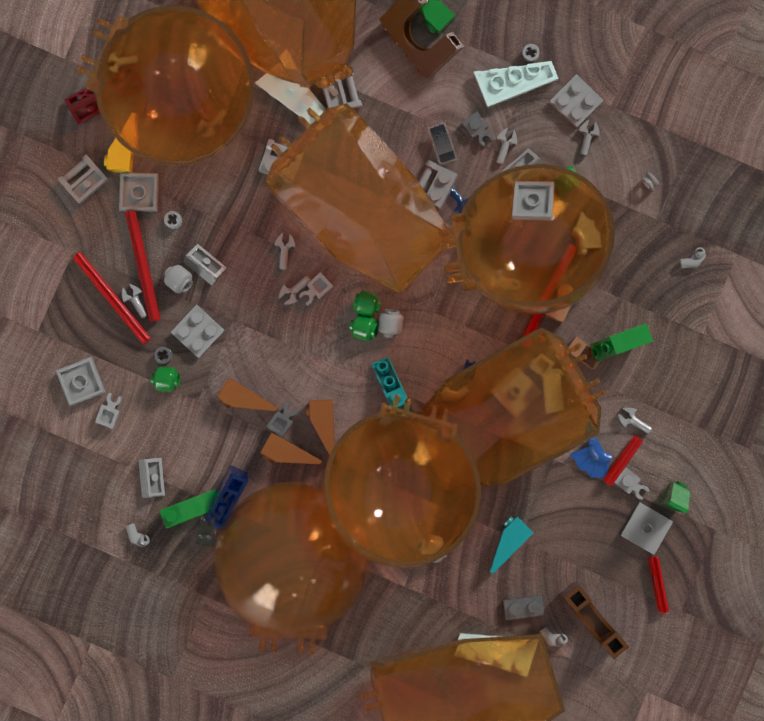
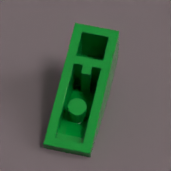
[421,0,455,36]
[660,481,690,514]
[159,489,223,529]

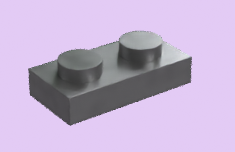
[503,595,544,620]

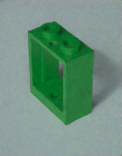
[590,323,653,362]

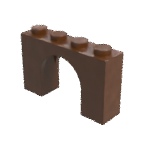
[379,0,464,78]
[559,582,629,659]

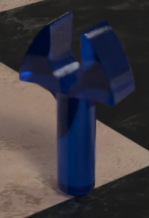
[450,187,474,216]

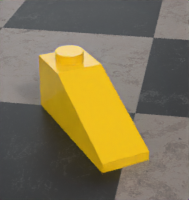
[104,113,137,173]

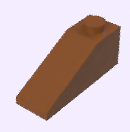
[217,378,279,412]
[306,399,335,457]
[260,432,322,464]

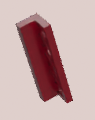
[64,63,145,125]

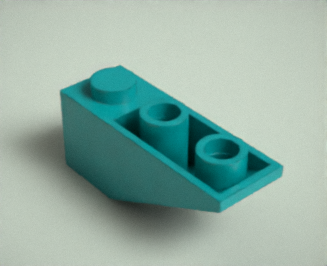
[371,356,413,420]

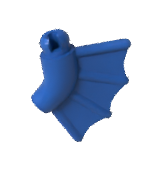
[570,437,612,479]

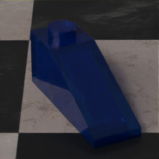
[204,465,248,529]

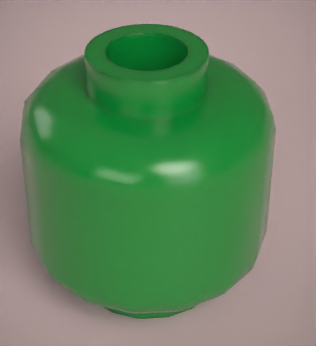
[352,290,381,317]
[349,315,379,341]
[151,367,180,392]

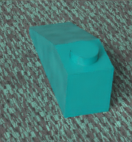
[489,516,533,574]

